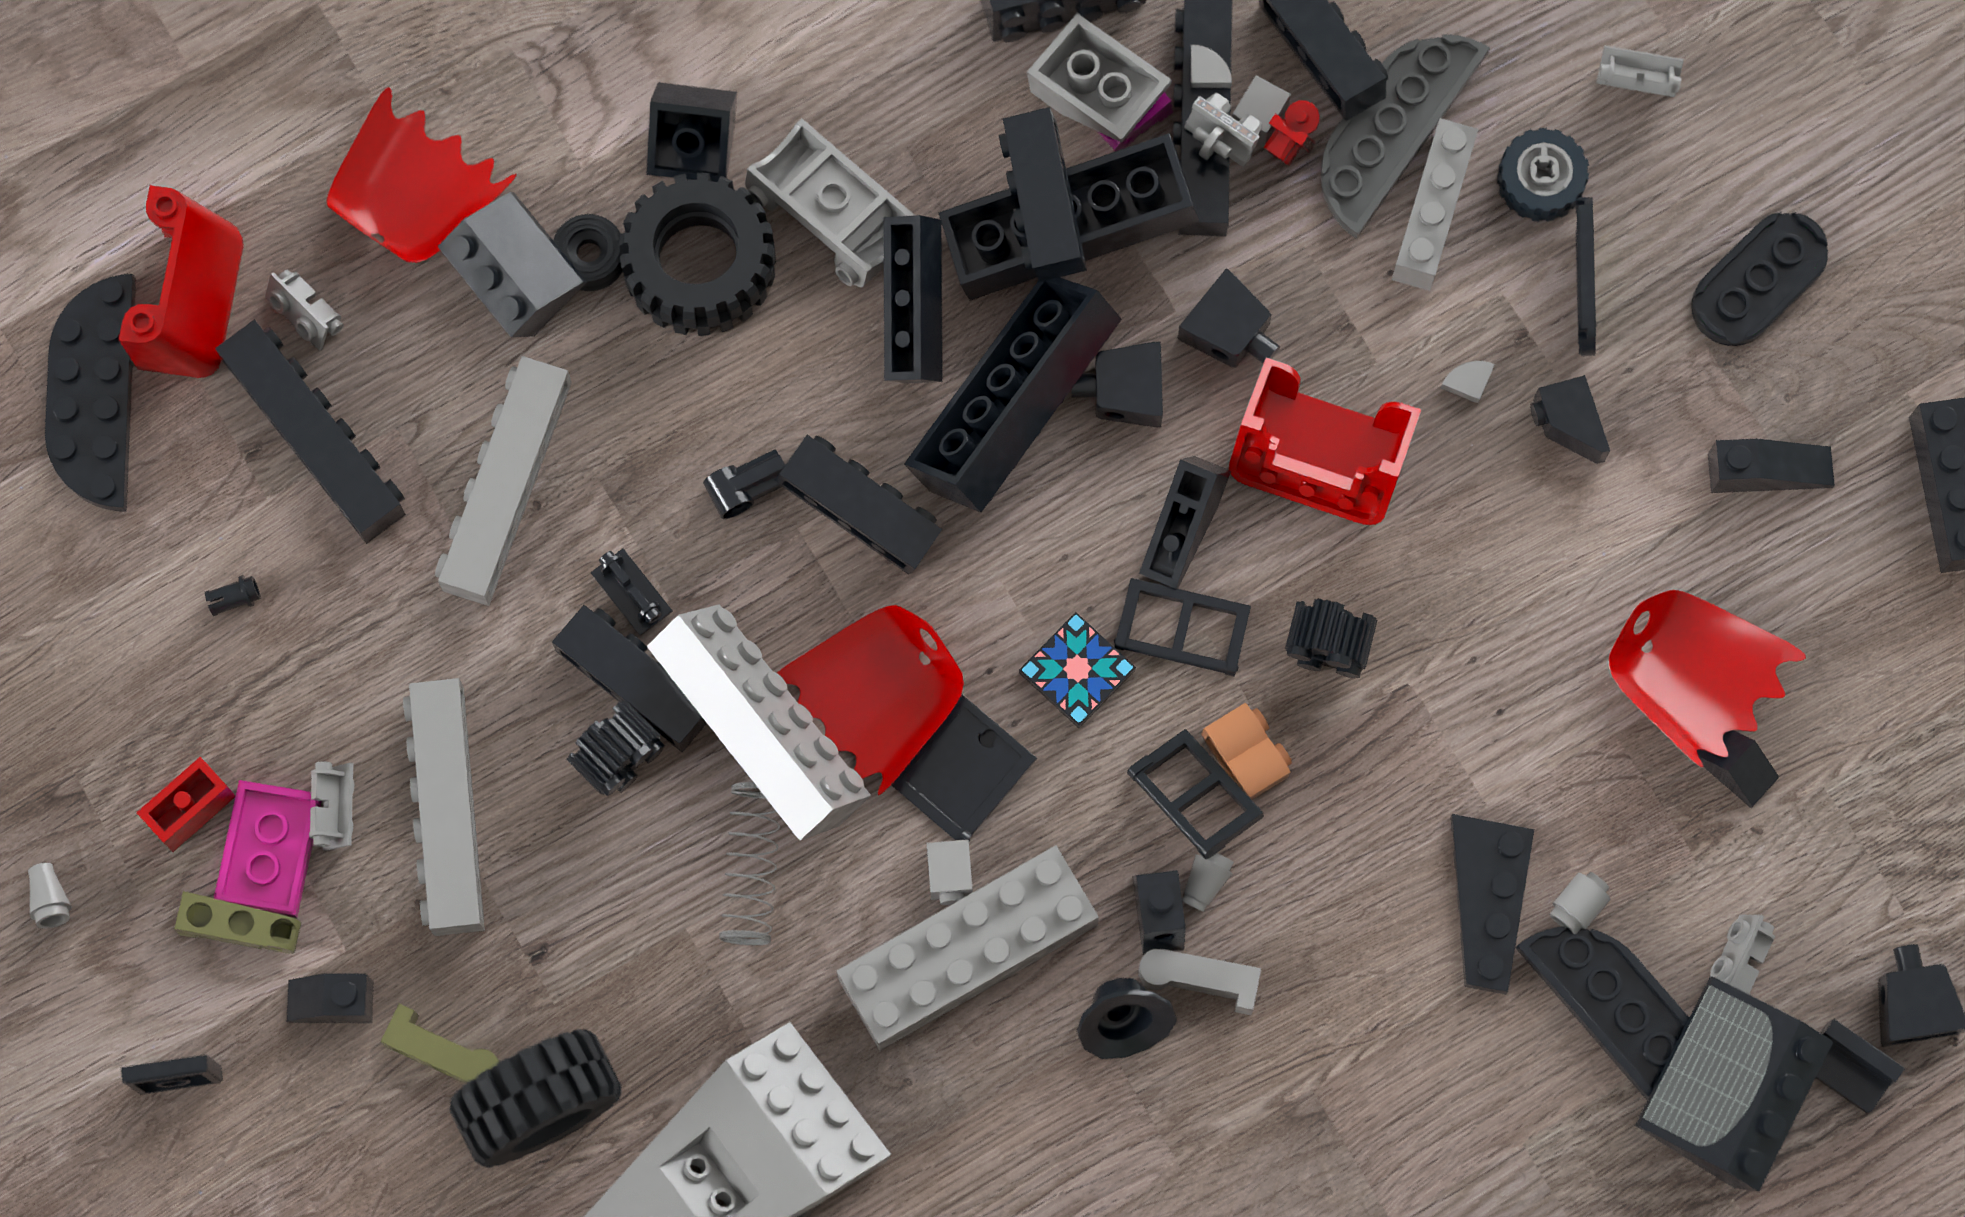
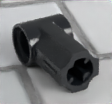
[703,449,785,519]

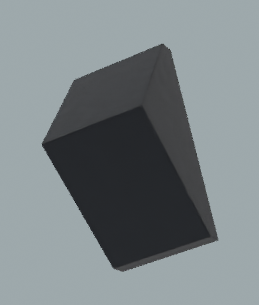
[1697,730,1779,808]

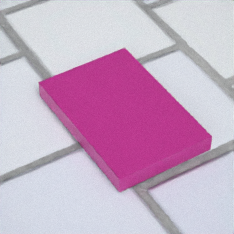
[214,780,322,918]

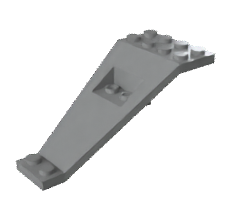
[584,1022,891,1217]

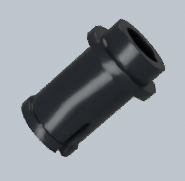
[205,575,261,616]

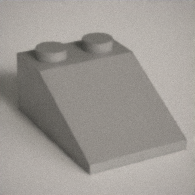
[1027,13,1172,142]

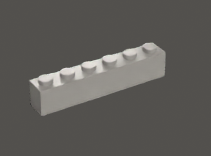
[435,356,572,606]
[403,678,485,936]

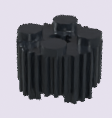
[1285,598,1378,679]
[566,700,665,796]

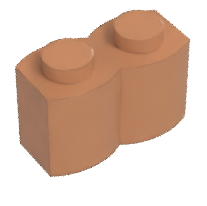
[1201,703,1292,800]

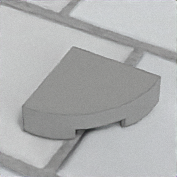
[1191,45,1232,88]
[1441,361,1495,404]

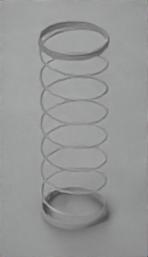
[719,782,780,945]

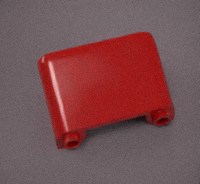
[119,185,244,378]
[1229,358,1421,525]

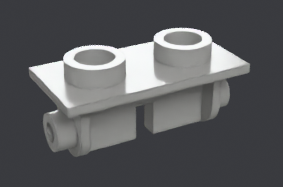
[1596,45,1684,97]
[265,270,344,351]
[309,762,355,851]
[1710,915,1775,995]

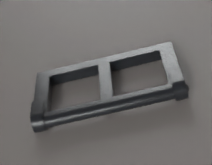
[1114,578,1251,677]
[1127,729,1264,859]

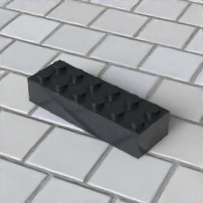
[938,133,1199,301]
[904,277,1122,513]

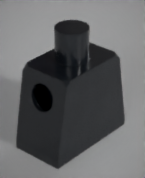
[1178,268,1280,368]
[1071,341,1163,427]
[1132,870,1186,955]
[1878,944,1965,1047]

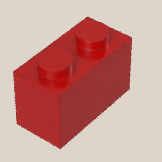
[136,757,236,852]

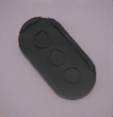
[1576,197,1596,356]
[1691,212,1828,346]

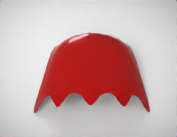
[326,87,517,263]
[1609,589,1806,767]
[777,605,964,796]

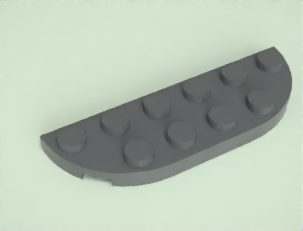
[1321,34,1490,239]

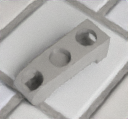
[1138,949,1261,1015]

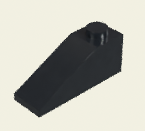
[1708,439,1835,493]
[1139,456,1231,589]

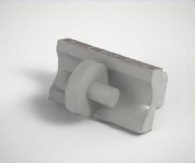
[1184,93,1263,167]

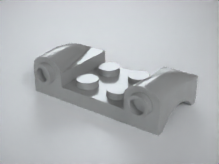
[745,118,914,287]

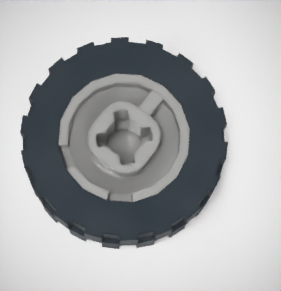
[1497,128,1589,222]

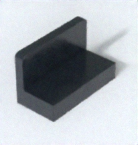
[1816,1019,1905,1113]

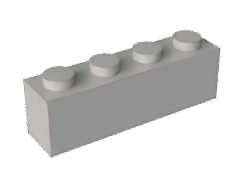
[1391,118,1478,291]

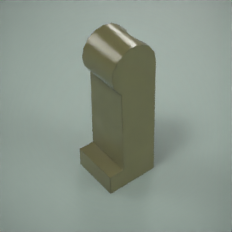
[174,891,302,954]
[380,1003,500,1084]

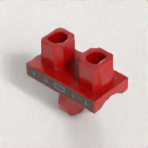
[1264,100,1320,166]

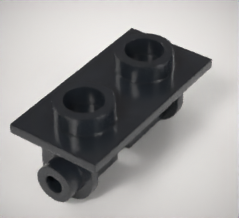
[590,548,673,636]

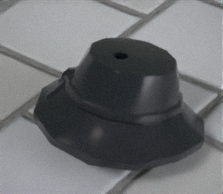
[1076,978,1177,1059]

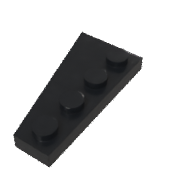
[1450,814,1535,995]

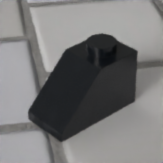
[1530,375,1610,464]
[287,973,374,1023]

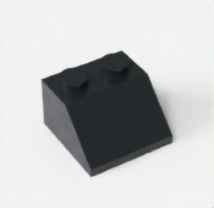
[646,82,737,183]

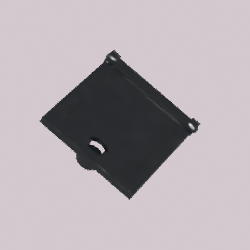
[891,694,1038,842]

